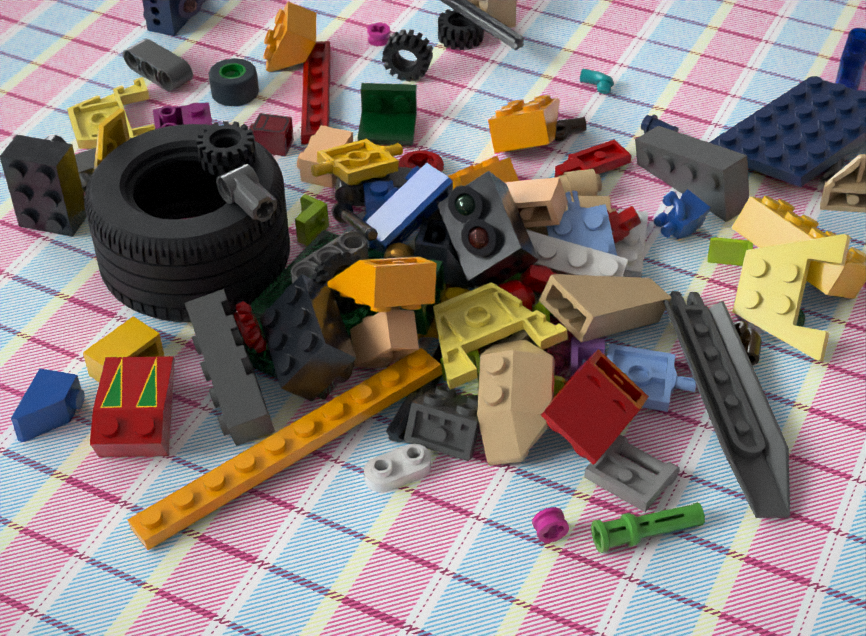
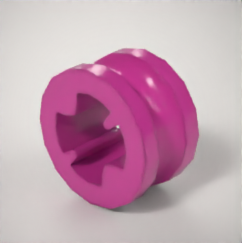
[367,23,390,46]
[532,507,569,543]

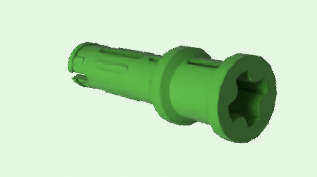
[591,502,705,553]

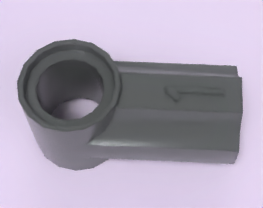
[216,164,277,223]

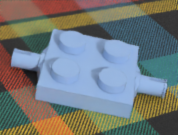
[546,191,617,256]
[582,343,696,412]

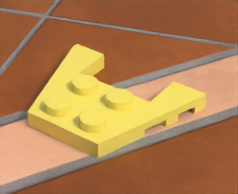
[67,77,155,149]
[732,234,851,362]
[433,282,568,390]

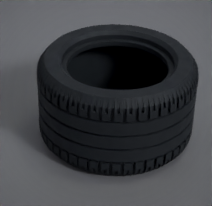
[85,124,290,322]

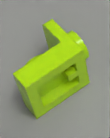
[295,194,329,246]

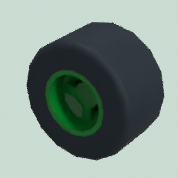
[208,58,259,106]

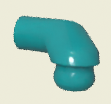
[580,69,614,94]

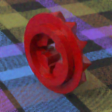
[398,150,444,172]
[234,301,266,353]

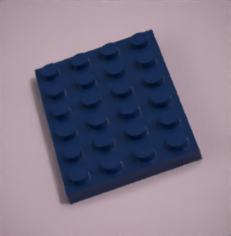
[709,76,866,187]

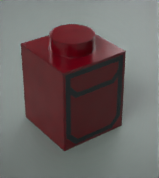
[249,113,294,156]

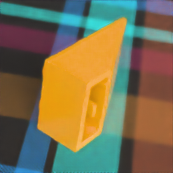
[488,94,560,153]
[327,257,437,312]

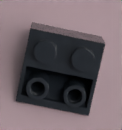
[414,218,475,289]

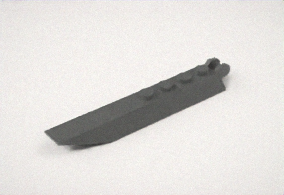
[663,291,790,518]

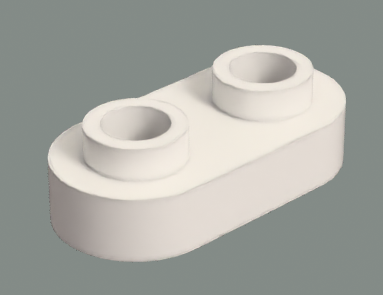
[364,444,431,493]

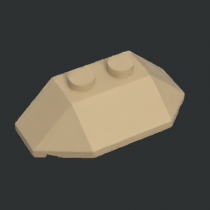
[820,154,866,213]
[477,340,555,466]

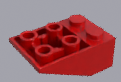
[541,349,649,465]

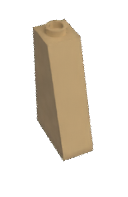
[539,274,672,342]

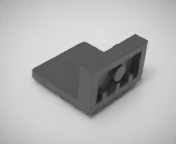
[404,385,480,461]

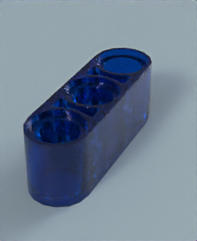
[835,28,866,90]

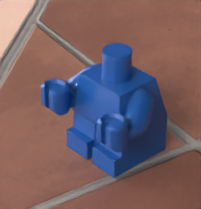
[653,189,711,240]

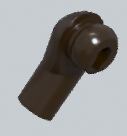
[555,117,587,141]
[734,321,762,365]

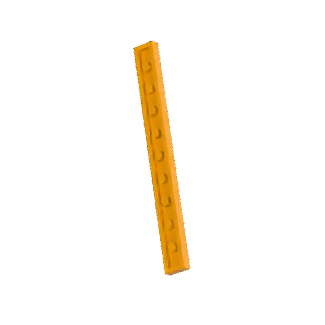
[127,348,443,550]

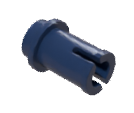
[641,114,679,134]

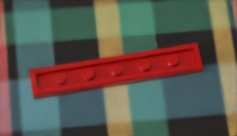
[301,41,331,145]

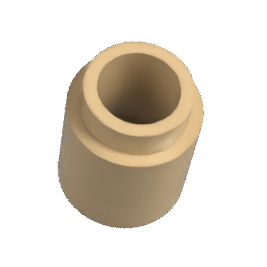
[558,169,602,196]

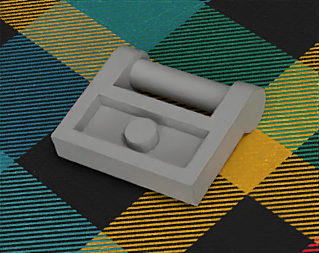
[584,435,680,512]

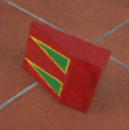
[90,356,175,457]

